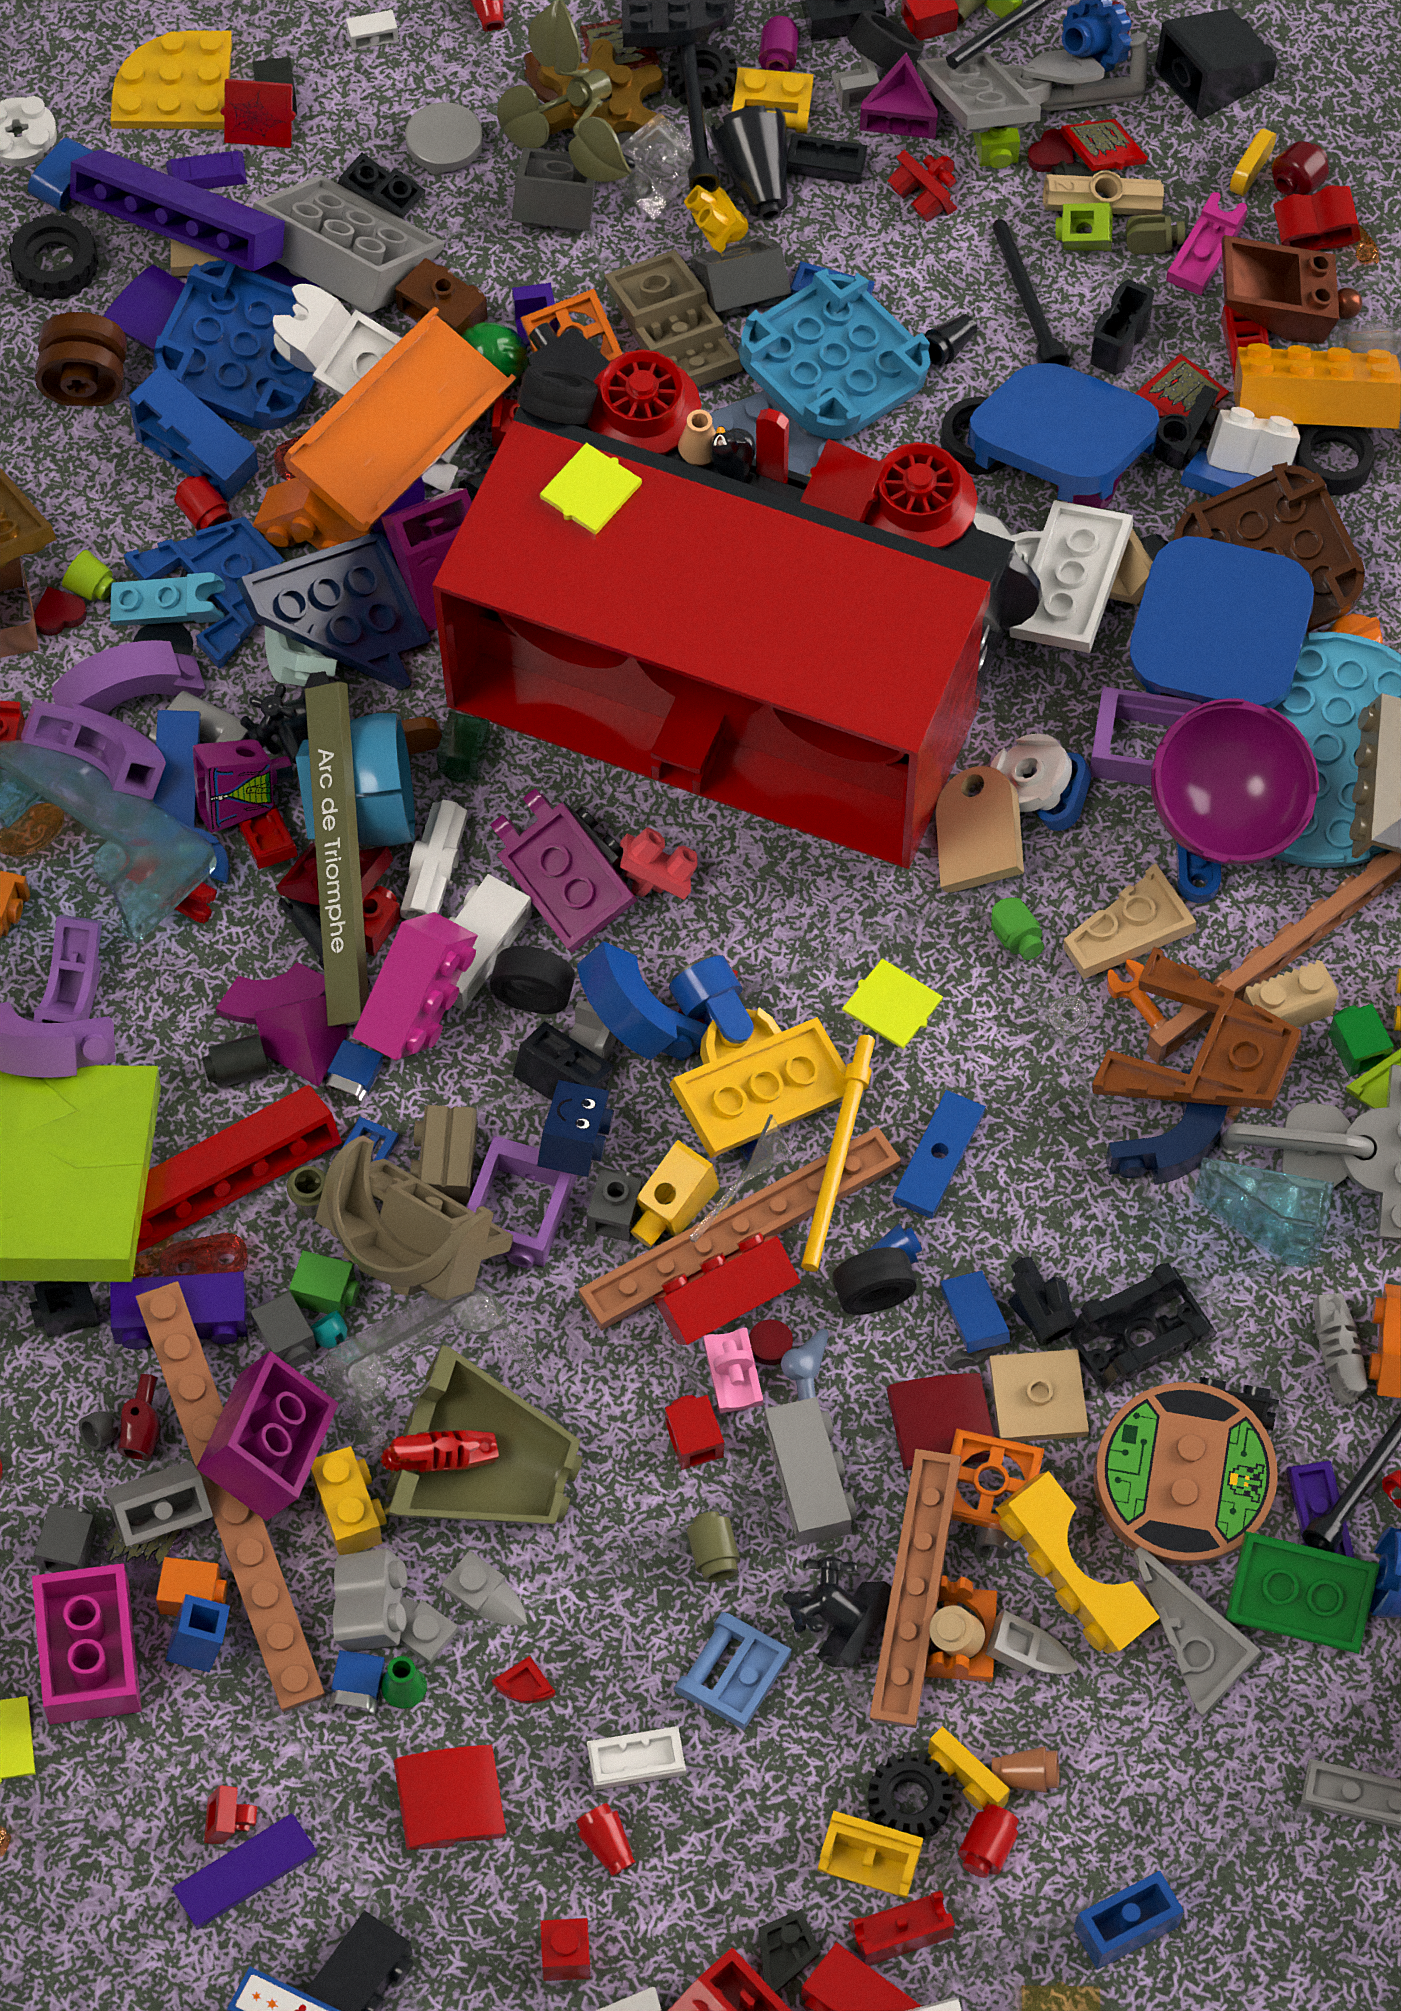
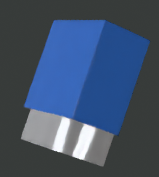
[323,1039,383,1104]
[329,1650,385,1715]

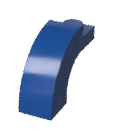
[577,941,708,1061]

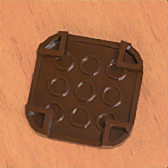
[1173,462,1365,633]

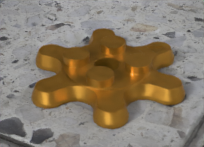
[537,39,665,140]

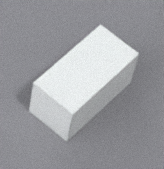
[346,10,399,50]

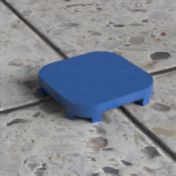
[153,260,316,430]
[967,363,1160,503]
[1130,536,1314,709]

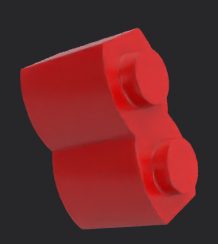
[1273,185,1361,251]

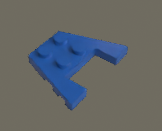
[124,516,285,669]

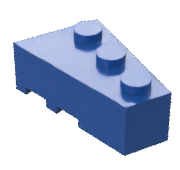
[129,365,259,501]

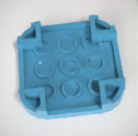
[738,269,930,439]

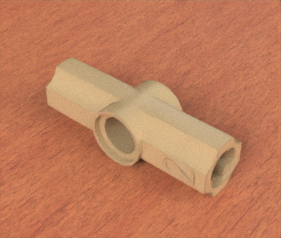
[1042,170,1164,215]

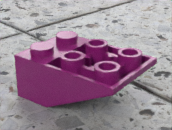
[380,488,472,632]

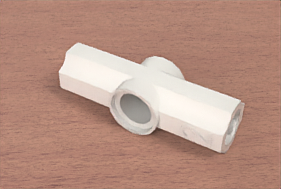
[400,800,468,920]

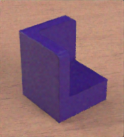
[512,282,559,346]

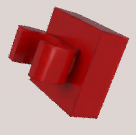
[204,1785,257,1844]

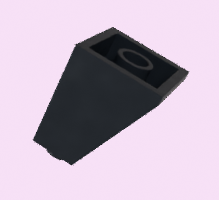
[1155,8,1278,121]

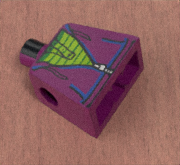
[193,739,293,833]

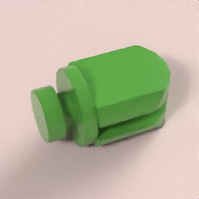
[991,897,1045,960]

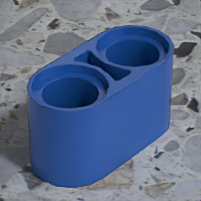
[28,137,94,212]

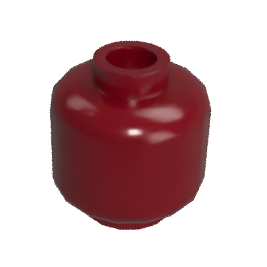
[1271,141,1329,196]

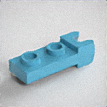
[110,572,225,625]

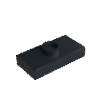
[787,134,868,184]

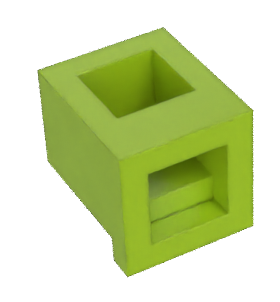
[1055,203,1113,252]

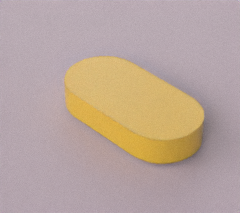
[1229,128,1277,197]

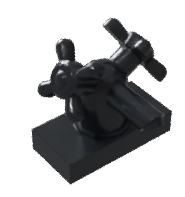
[240,671,330,764]
[782,1556,892,1667]

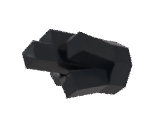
[1007,1256,1078,1346]

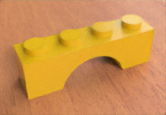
[995,1471,1160,1654]

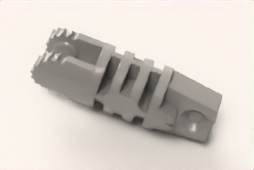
[1313,1293,1368,1407]

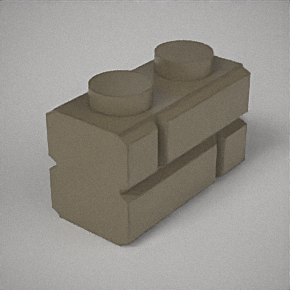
[410,1105,478,1203]

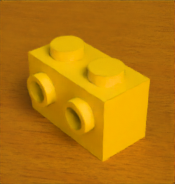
[310,1446,387,1555]

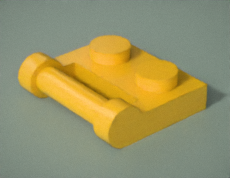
[732,67,814,134]

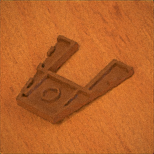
[1092,947,1302,1109]

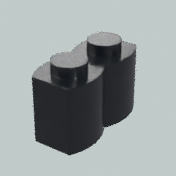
[1090,279,1154,375]

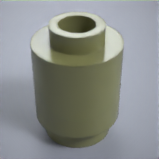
[686,1511,741,1583]

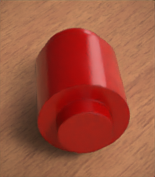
[174,476,232,531]
[957,1804,1019,1878]

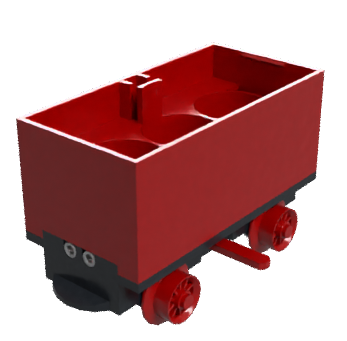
[432,349,1043,869]

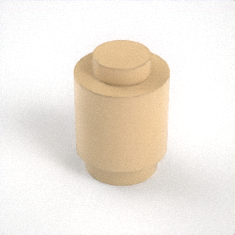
[929,1605,985,1658]

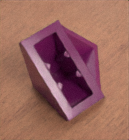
[859,52,938,139]
[254,994,348,1087]

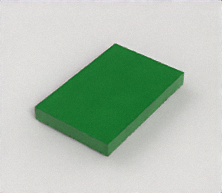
[1224,1531,1380,1654]

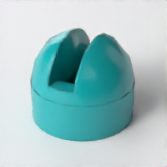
[310,1310,348,1349]

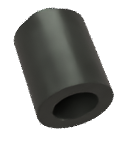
[202,1033,269,1088]

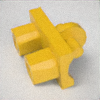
[684,185,748,253]

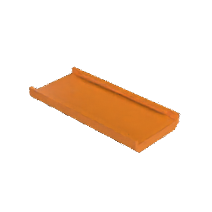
[283,306,516,532]

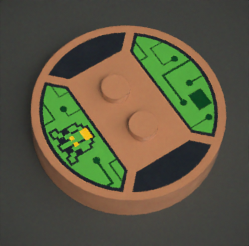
[1093,1382,1278,1566]

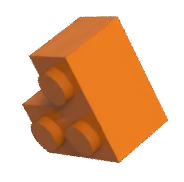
[253,477,372,550]

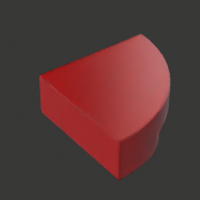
[492,1656,556,1703]

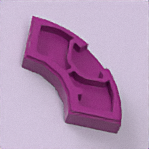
[215,962,326,1024]

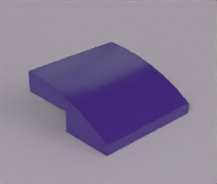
[103,264,185,353]

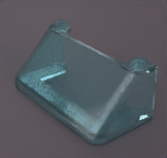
[0,739,217,944]

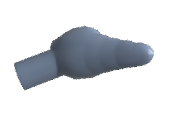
[781,1329,829,1401]

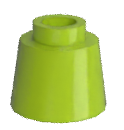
[62,549,116,601]

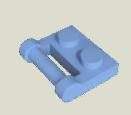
[673,1612,791,1731]

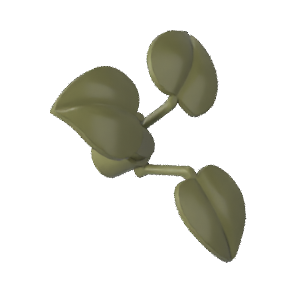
[497,0,632,182]

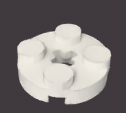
[0,96,57,166]
[990,734,1072,812]

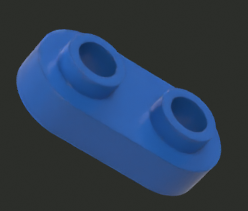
[1037,752,1092,831]
[1176,842,1221,903]

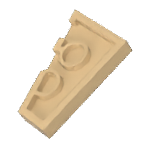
[1064,863,1196,979]

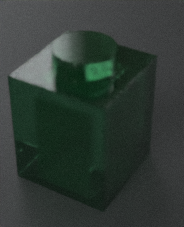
[436,712,491,782]

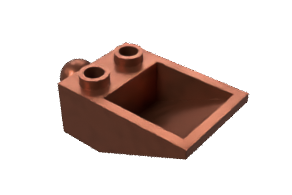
[1221,235,1363,344]

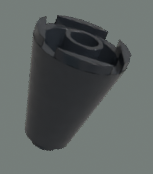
[710,105,788,220]

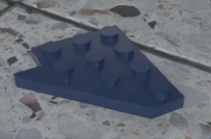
[236,530,432,690]

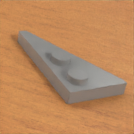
[1133,1547,1261,1718]

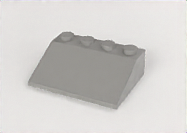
[253,174,445,313]

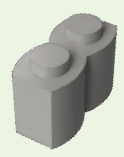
[333,1548,407,1652]

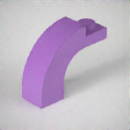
[51,640,206,715]
[21,699,166,800]
[0,1002,116,1077]

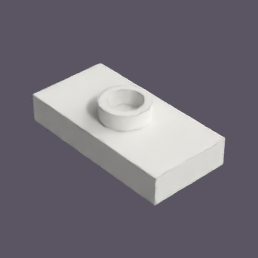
[587,1726,686,1791]

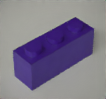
[110,1272,248,1349]

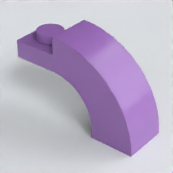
[33,915,102,1023]

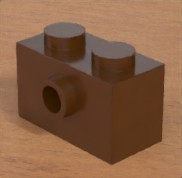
[395,258,488,335]

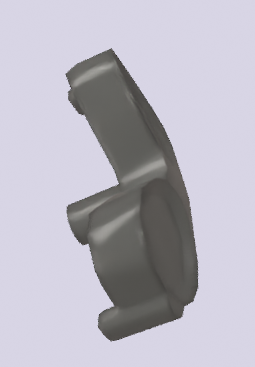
[944,1344,1006,1371]

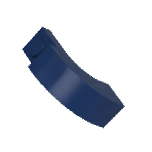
[1106,1069,1228,1185]

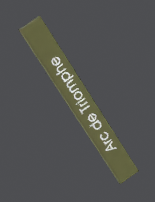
[305,682,369,1027]

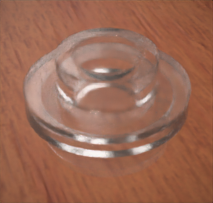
[1048,995,1091,1037]

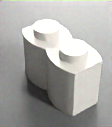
[1206,407,1300,477]

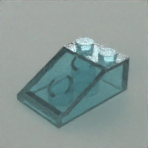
[1193,1158,1334,1267]

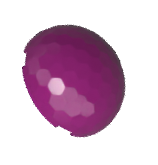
[1151,698,1319,865]

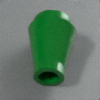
[381,1656,427,1709]

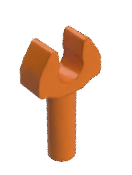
[1107,959,1165,1028]

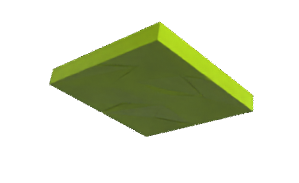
[0,1065,161,1282]

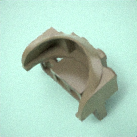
[315,1135,514,1300]

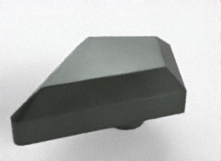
[758,1909,821,1994]

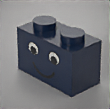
[537,1080,614,1177]

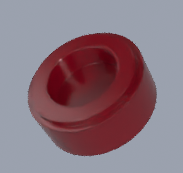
[749,1319,793,1365]

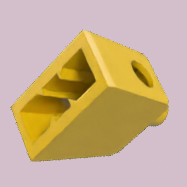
[630,1140,720,1248]

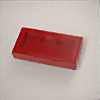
[237,800,298,870]

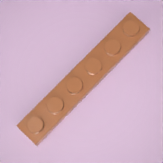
[869,1449,961,1728]

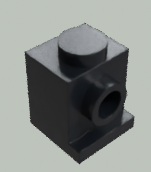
[29,1281,100,1338]

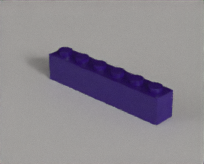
[70,149,285,271]

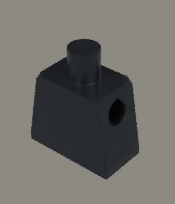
[528,323,610,381]

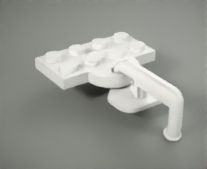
[974,500,1133,653]

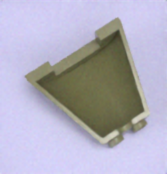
[383,1345,583,1525]

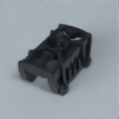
[1070,1263,1217,1394]

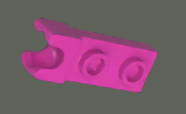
[1166,192,1248,296]

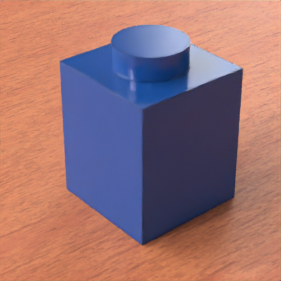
[165,1594,230,1672]

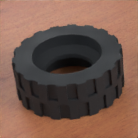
[9,214,98,301]

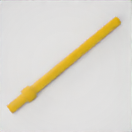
[801,1035,875,1272]

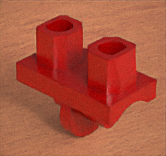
[887,149,957,222]

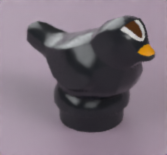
[710,426,756,483]

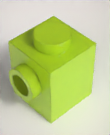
[973,125,1020,169]

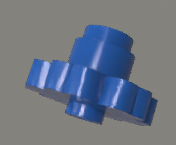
[1062,0,1132,73]

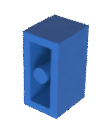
[1074,1870,1184,1970]

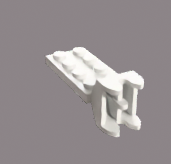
[273,284,475,463]

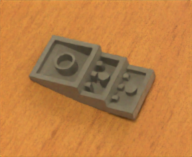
[604,249,743,387]

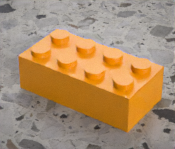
[1233,343,1401,429]

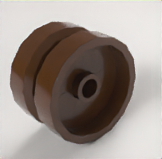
[35,312,127,407]

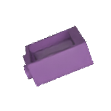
[1090,686,1201,786]
[467,1136,577,1268]

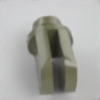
[1125,214,1185,254]

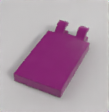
[490,788,638,953]

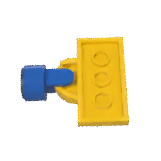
[669,954,846,1158]

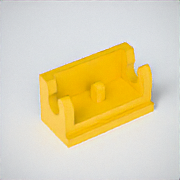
[817,1811,924,1899]

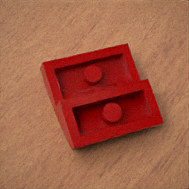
[393,1745,506,1850]

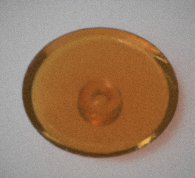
[0,803,64,857]

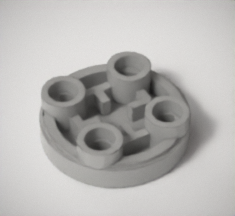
[405,102,483,175]

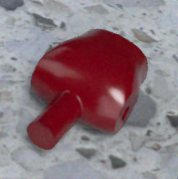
[117,1374,161,1461]

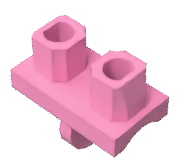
[703,1327,763,1414]

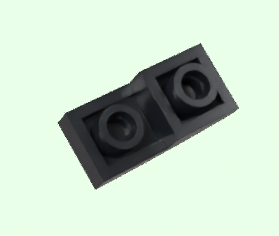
[337,152,426,219]

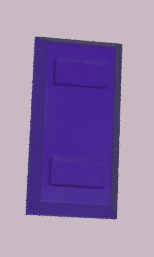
[166,150,247,189]

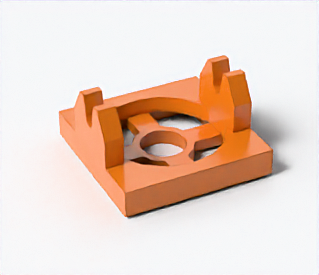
[521,289,623,362]
[951,1429,1044,1531]
[925,1575,997,1682]

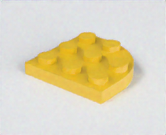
[110,30,232,129]

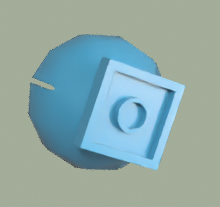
[296,713,416,847]

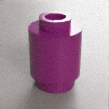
[758,16,799,72]

